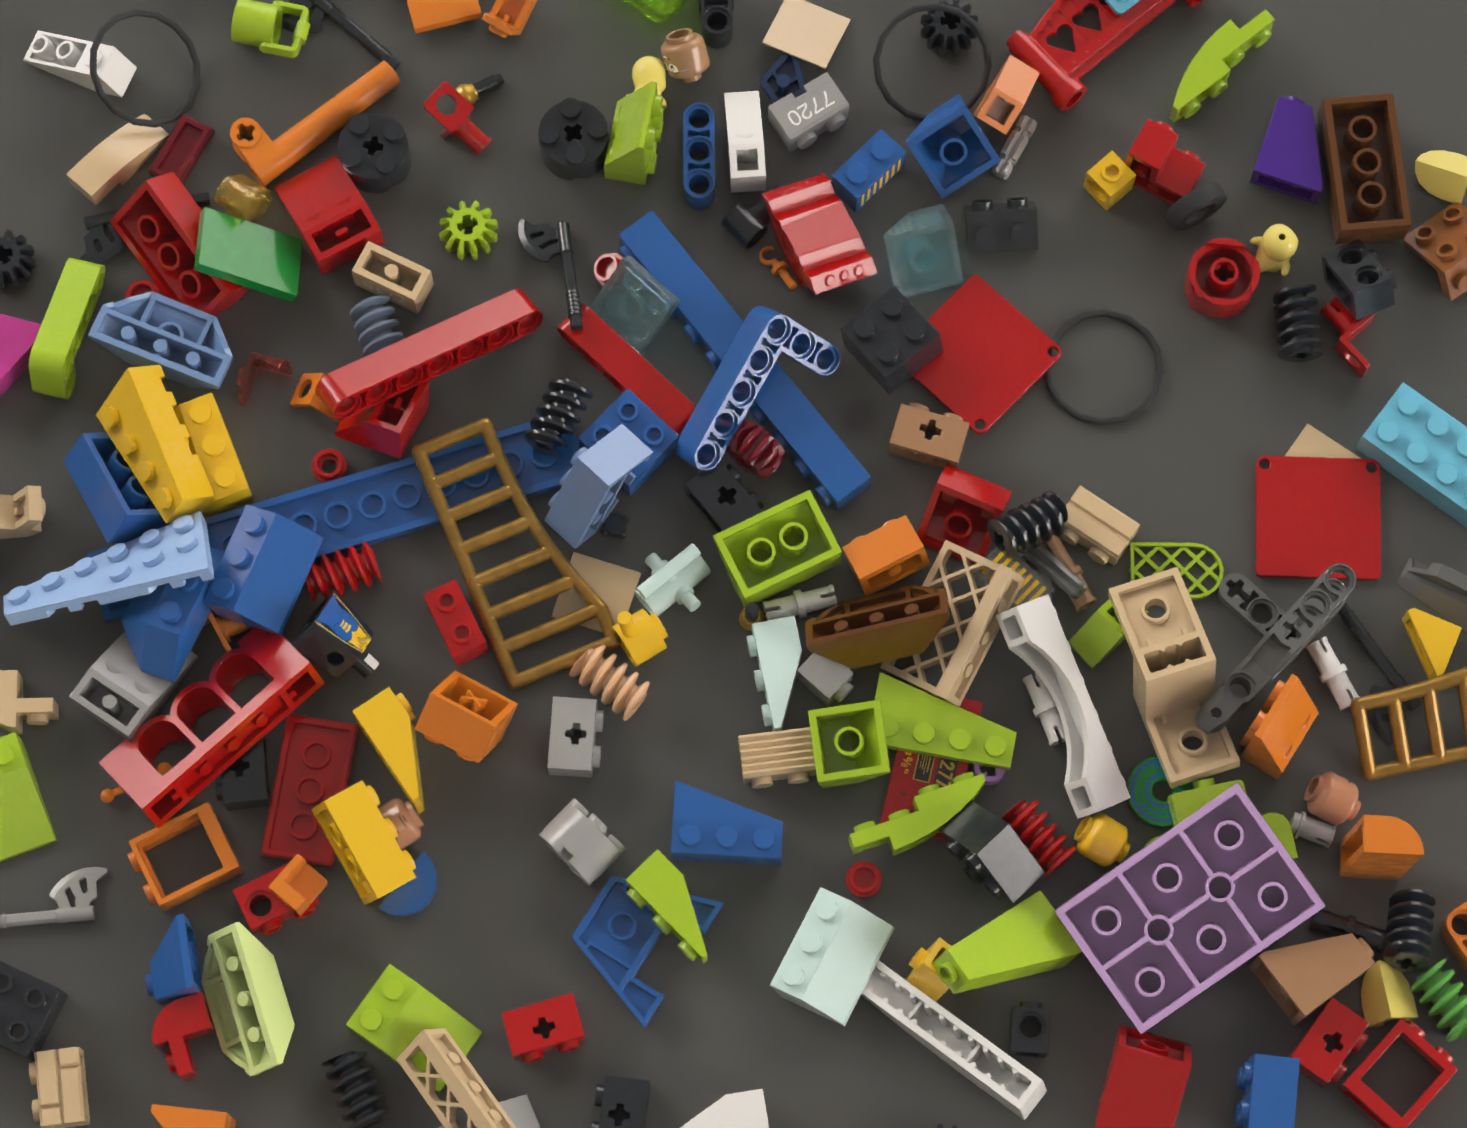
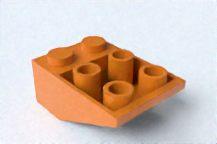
[1239,674,1319,780]

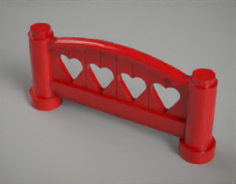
[1006,0,1204,112]

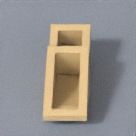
[66,113,170,205]

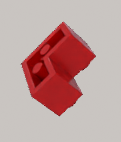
[1125,119,1206,205]

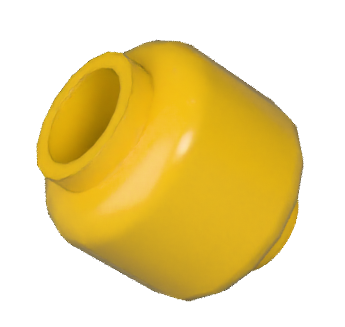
[1074,812,1131,867]

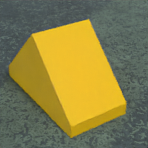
[1402,608,1462,679]

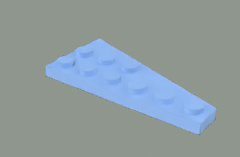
[3,511,214,626]

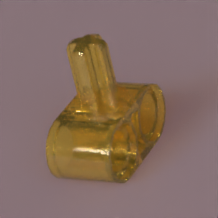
[214,174,274,220]

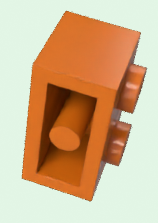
[842,515,930,596]

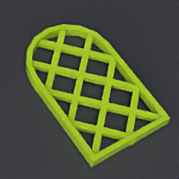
[1129,542,1224,600]

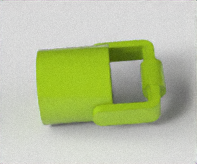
[231,0,310,58]

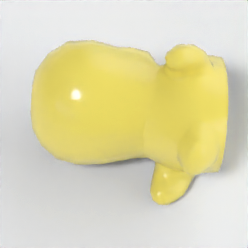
[626,56,667,109]
[1249,224,1298,277]

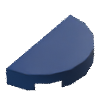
[378,851,437,917]

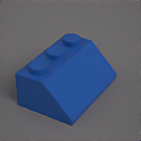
[63,433,173,543]
[203,504,324,636]

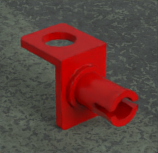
[423,81,492,156]
[1320,297,1376,378]

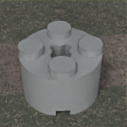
[539,798,626,886]

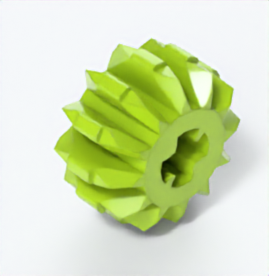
[439,200,498,261]

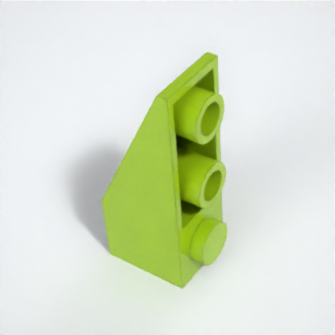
[626,849,708,964]

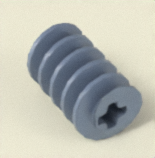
[350,295,404,357]

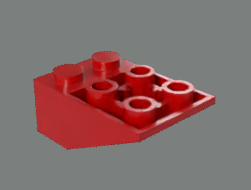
[274,155,385,275]

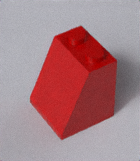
[1095,1024,1192,1128]

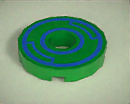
[1126,756,1197,829]

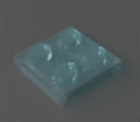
[589,255,680,355]

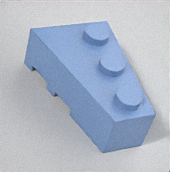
[544,424,653,549]

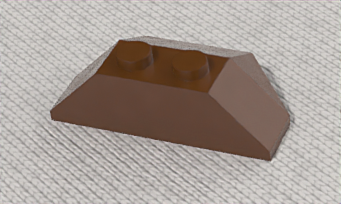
[805,585,950,669]

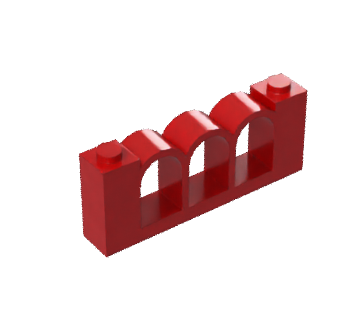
[99,628,325,828]

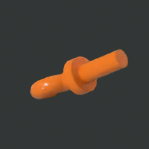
[759,246,797,290]

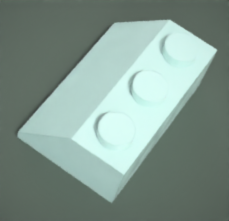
[770,887,895,1026]

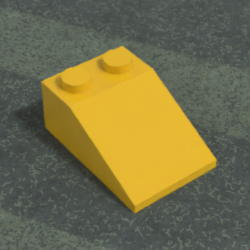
[352,687,425,814]

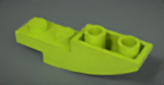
[1169,9,1275,123]
[848,772,986,856]

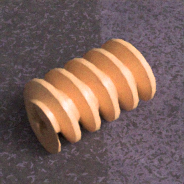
[569,644,650,721]

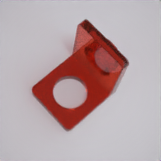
[236,351,293,407]

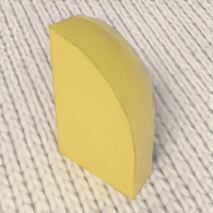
[1415,150,1467,203]
[1361,960,1418,1027]

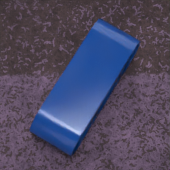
[683,102,715,210]

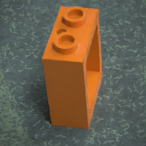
[127,802,244,912]

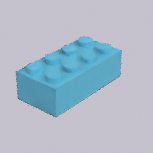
[1355,382,1467,528]

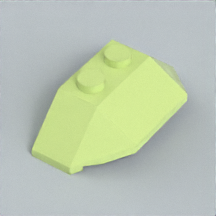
[201,922,295,1076]

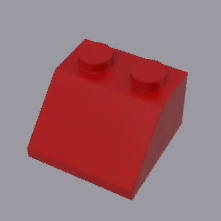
[917,464,1012,565]

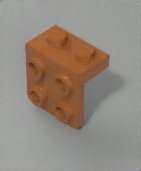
[1404,202,1467,301]

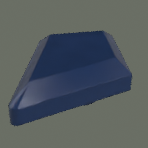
[759,53,806,104]

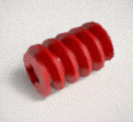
[306,541,383,604]
[1000,799,1077,880]

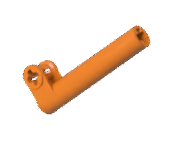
[230,61,400,187]

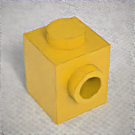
[906,937,951,1002]

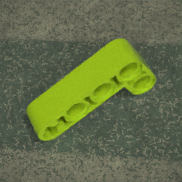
[29,257,106,400]

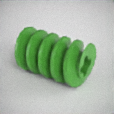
[1410,958,1467,1042]

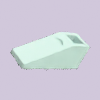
[746,616,802,731]

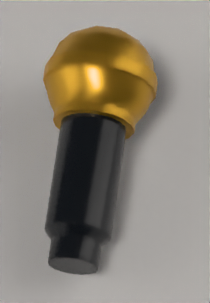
[455,73,504,106]
[739,603,764,631]

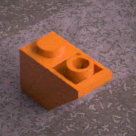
[973,55,1039,135]

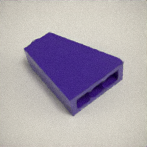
[1249,96,1323,204]

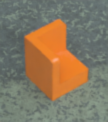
[268,854,328,916]

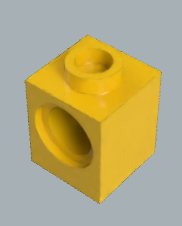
[1083,150,1136,211]

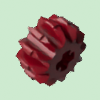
[726,420,785,478]

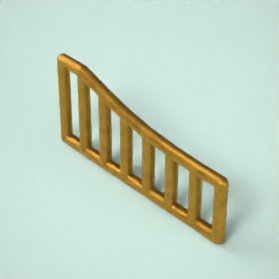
[412,418,622,689]
[1350,667,1467,781]

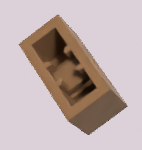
[888,403,970,469]

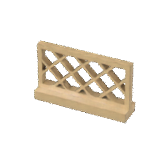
[880,540,1025,707]

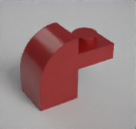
[152,992,216,1080]

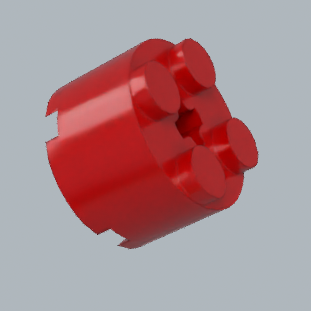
[1184,238,1260,319]

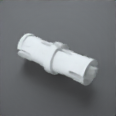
[762,584,837,621]
[1305,636,1360,711]
[1023,672,1066,746]

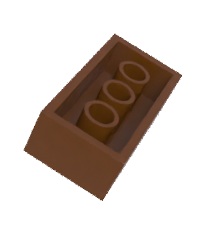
[1317,93,1412,245]

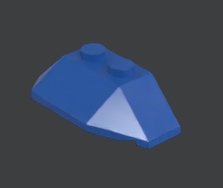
[121,547,225,683]

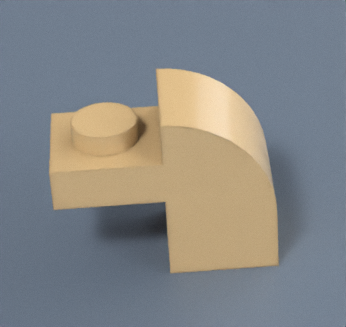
[0,485,46,539]
[0,670,59,734]

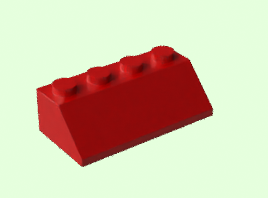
[109,171,250,316]

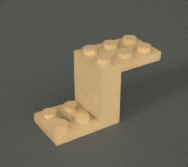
[1108,567,1240,788]

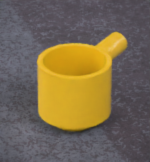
[611,608,668,667]

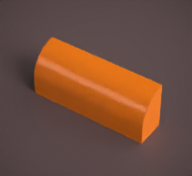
[1340,815,1424,880]

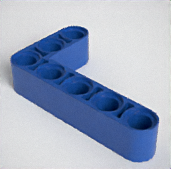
[676,306,840,471]

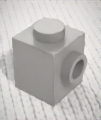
[796,653,854,707]

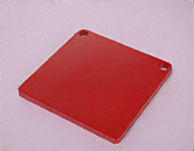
[912,275,1061,435]
[1255,456,1381,581]

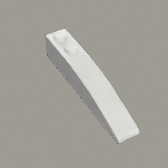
[861,960,1047,1120]

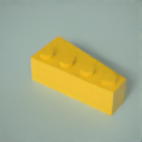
[96,365,215,523]

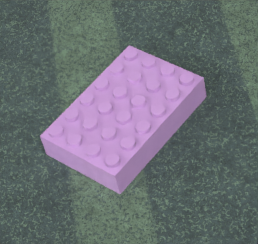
[1055,782,1325,1034]

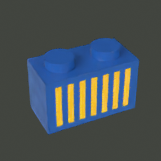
[831,129,906,213]

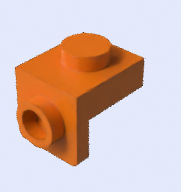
[482,0,538,38]

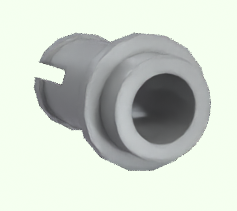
[1289,811,1336,848]

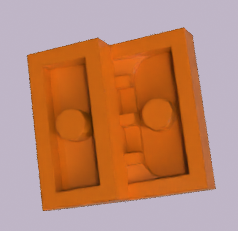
[407,0,482,34]

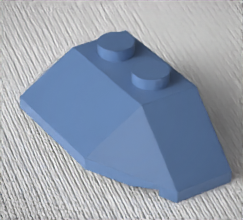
[88,291,233,389]

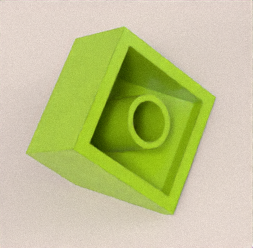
[808,700,891,788]

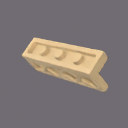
[397,1028,516,1128]

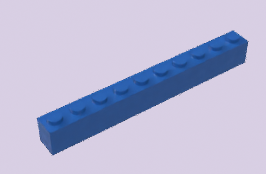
[618,210,871,512]

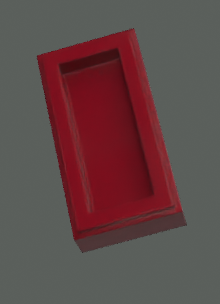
[148,113,215,185]

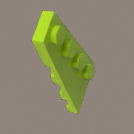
[875,672,1017,771]

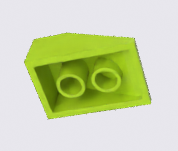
[0,732,57,862]
[346,964,483,1093]

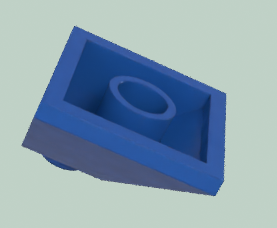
[905,94,1001,199]
[145,914,203,1005]

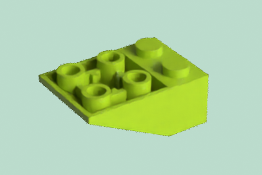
[604,81,664,185]

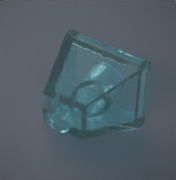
[883,204,964,297]

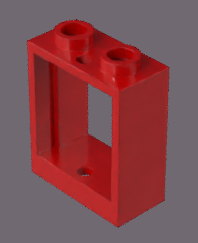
[1337,1019,1458,1128]

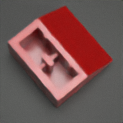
[335,381,430,459]

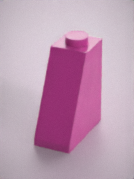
[0,314,41,397]

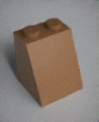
[1249,933,1375,1026]

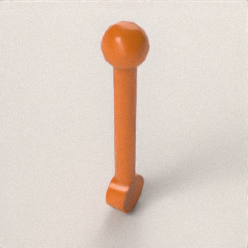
[100,762,172,803]

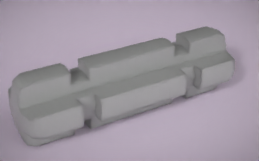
[991,115,1037,180]

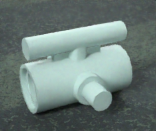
[634,543,711,617]

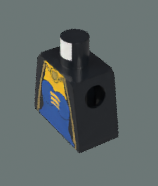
[291,591,379,678]

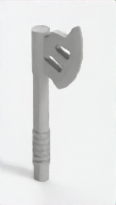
[0,867,108,929]

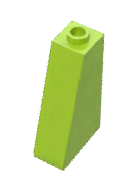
[932,890,1082,994]

